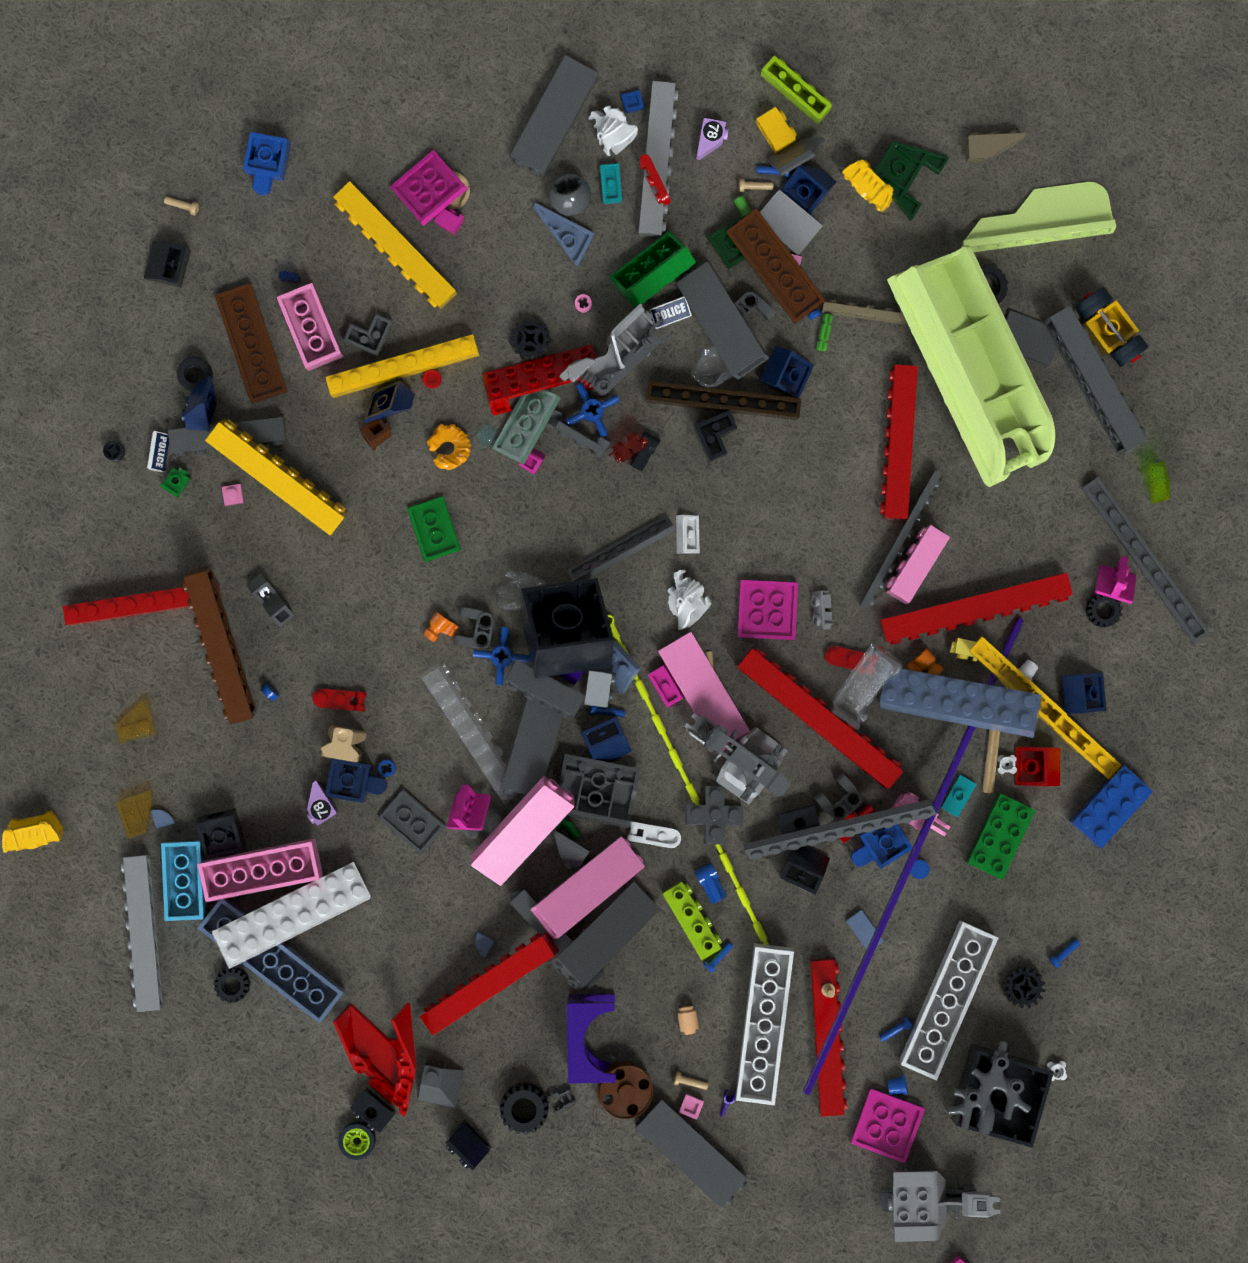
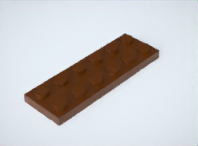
[726,208,826,324]
[215,283,288,404]

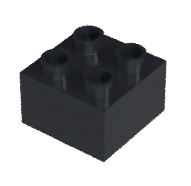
[520,578,614,678]
[950,1043,1054,1148]

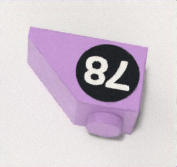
[696,118,729,160]
[307,780,339,826]

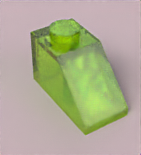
[1141,460,1170,504]

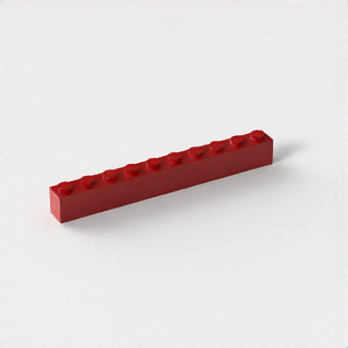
[879,573,1073,645]

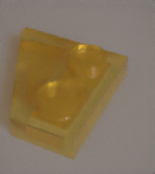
[114,698,157,744]
[115,790,153,839]

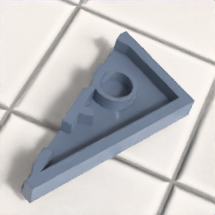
[612,640,641,695]

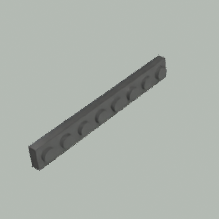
[859,470,942,608]

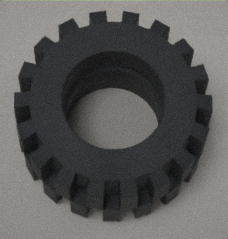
[500,1082,549,1135]

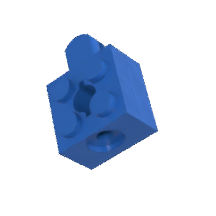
[243,132,291,196]
[851,824,913,869]

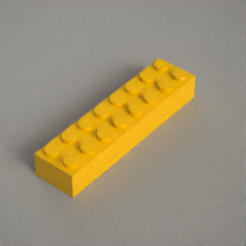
[205,419,348,536]

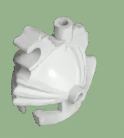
[589,106,638,156]
[668,570,712,630]

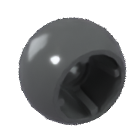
[549,174,591,216]

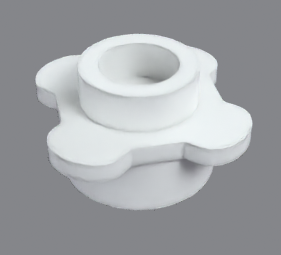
[997,755,1017,774]
[1047,1061,1067,1081]

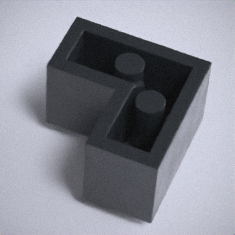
[694,410,738,463]

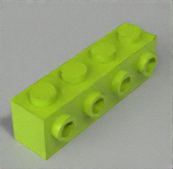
[760,55,832,125]
[662,881,723,960]

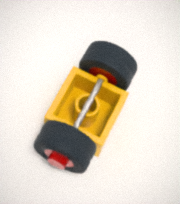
[1076,287,1148,367]

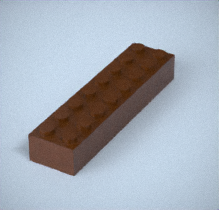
[182,565,256,725]

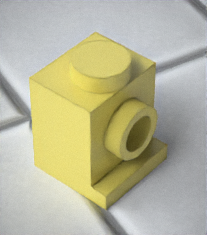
[950,638,977,662]

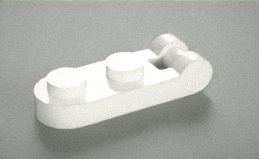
[626,821,681,848]

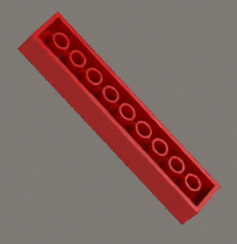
[736,648,903,789]

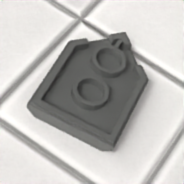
[767,137,824,175]

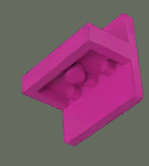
[1095,556,1137,604]
[447,784,491,830]

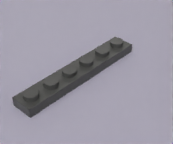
[566,515,675,581]

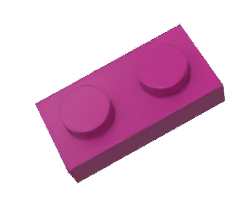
[648,665,685,708]

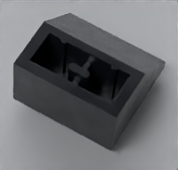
[144,241,191,288]
[779,846,830,895]
[445,1120,491,1170]

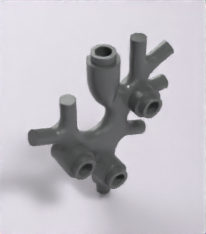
[947,1041,1031,1134]

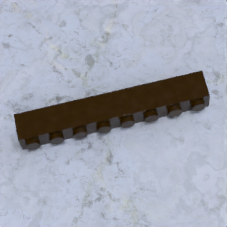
[646,381,802,420]

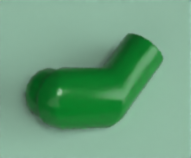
[556,818,581,839]

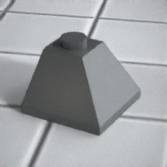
[554,830,590,871]
[418,1062,464,1108]

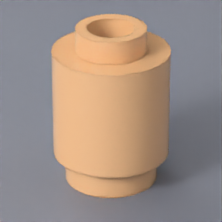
[677,1005,699,1035]

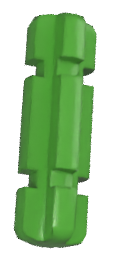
[816,314,833,351]

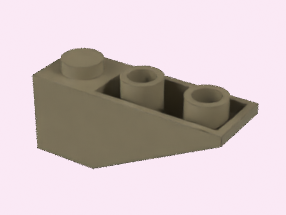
[966,130,1026,162]

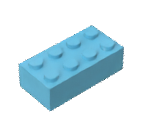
[161,840,207,921]

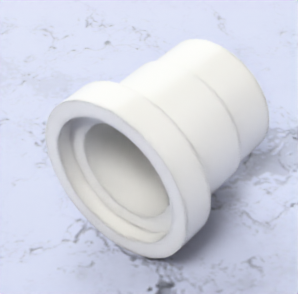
[1017,660,1038,681]

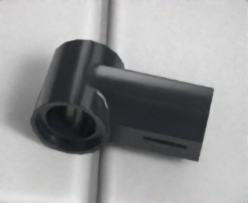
[628,431,661,472]

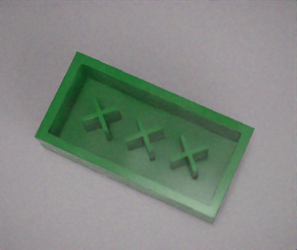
[609,231,696,309]
[965,793,1036,880]

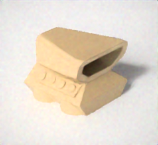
[321,725,367,762]

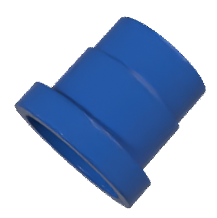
[888,1075,908,1095]

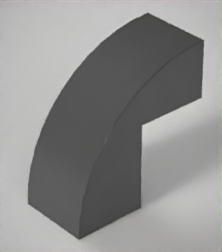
[246,573,295,627]

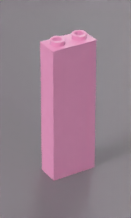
[658,632,750,751]
[471,776,575,886]
[530,836,645,940]

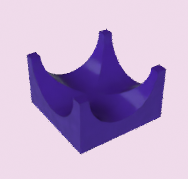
[567,994,616,1083]

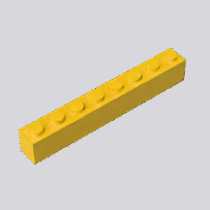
[333,181,457,309]
[325,334,480,398]

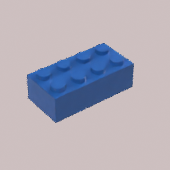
[1069,765,1153,849]

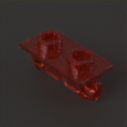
[609,430,648,463]

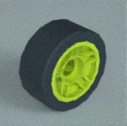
[338,1121,376,1160]

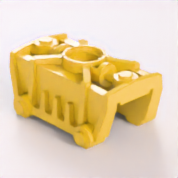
[842,160,894,212]
[2,810,64,853]

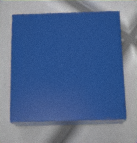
[621,90,644,114]

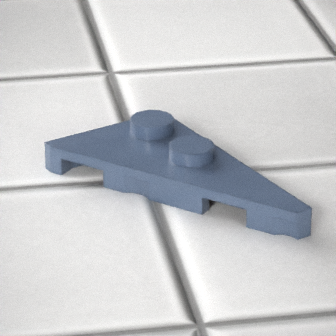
[533,203,595,267]

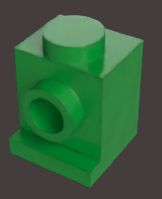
[160,467,191,498]

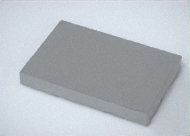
[760,189,823,256]

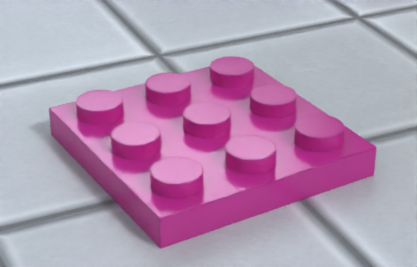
[390,150,467,226]
[737,580,798,640]
[850,1088,925,1163]

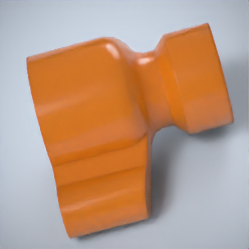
[422,611,460,643]
[906,648,944,675]

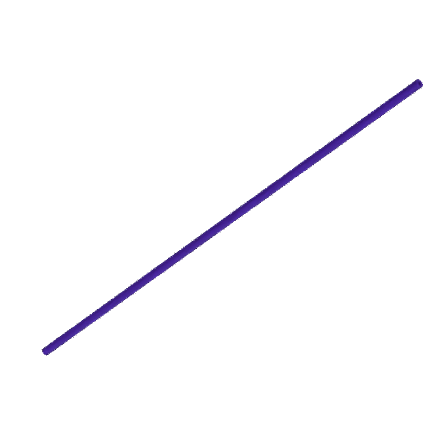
[802,618,1024,1095]

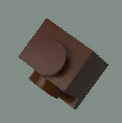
[360,419,392,451]

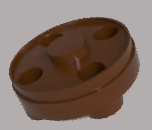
[596,1061,653,1119]

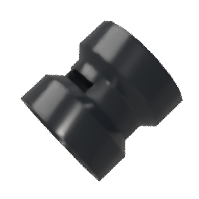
[103,441,125,462]

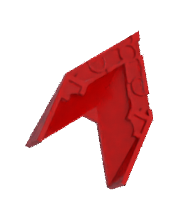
[333,1002,416,1117]

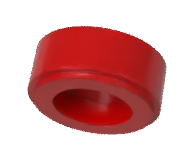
[422,369,442,389]

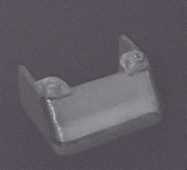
[831,641,903,730]

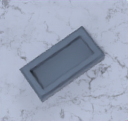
[846,910,884,950]

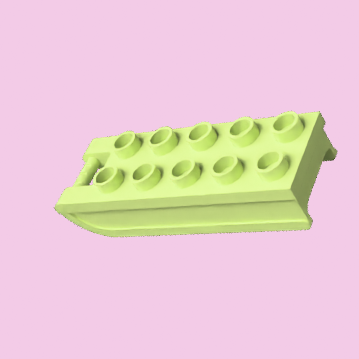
[887,245,1055,487]

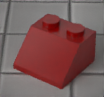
[1015,747,1061,786]

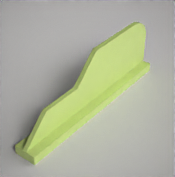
[961,182,1116,252]

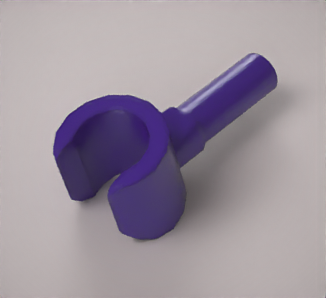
[720,1089,736,1117]

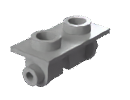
[811,591,833,630]

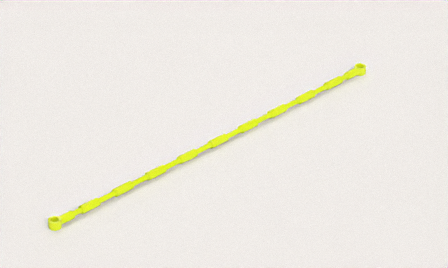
[608,615,769,945]

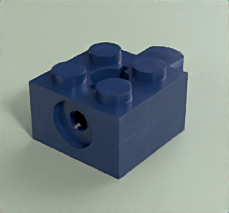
[325,758,388,803]

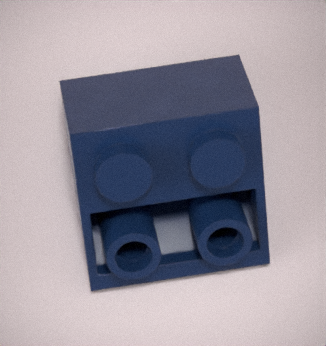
[581,717,632,762]

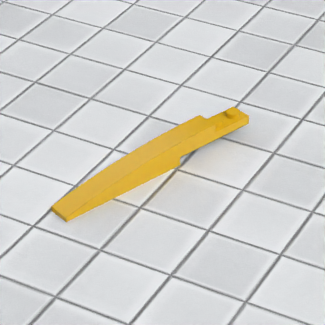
[969,637,1121,779]

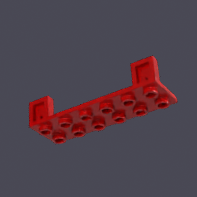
[482,344,596,416]

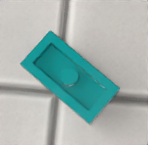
[600,163,622,204]
[941,774,977,817]

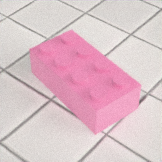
[277,283,344,371]
[885,525,950,604]

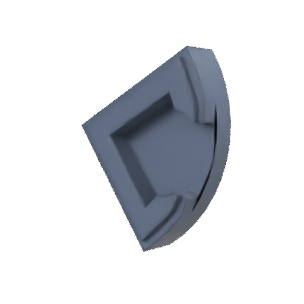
[151,809,176,829]
[475,931,494,958]

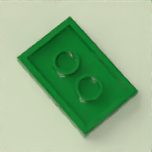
[407,496,461,562]

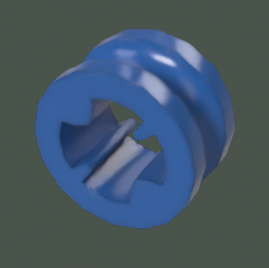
[378,760,396,777]

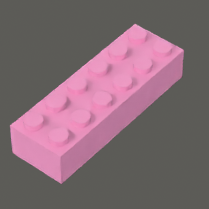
[198,838,323,902]

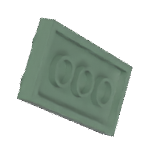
[492,390,561,465]

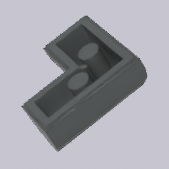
[343,314,393,356]

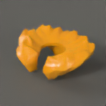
[427,424,472,470]

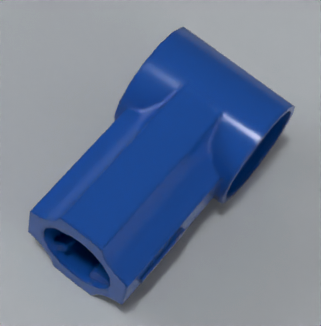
[694,863,726,904]

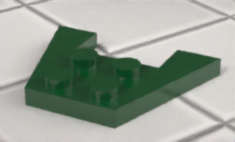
[874,141,950,221]

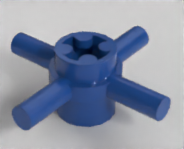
[565,383,620,438]
[473,627,531,685]

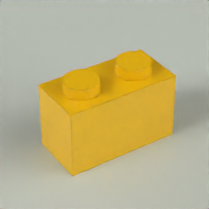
[756,107,797,154]

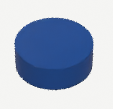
[261,683,279,701]
[910,860,930,879]

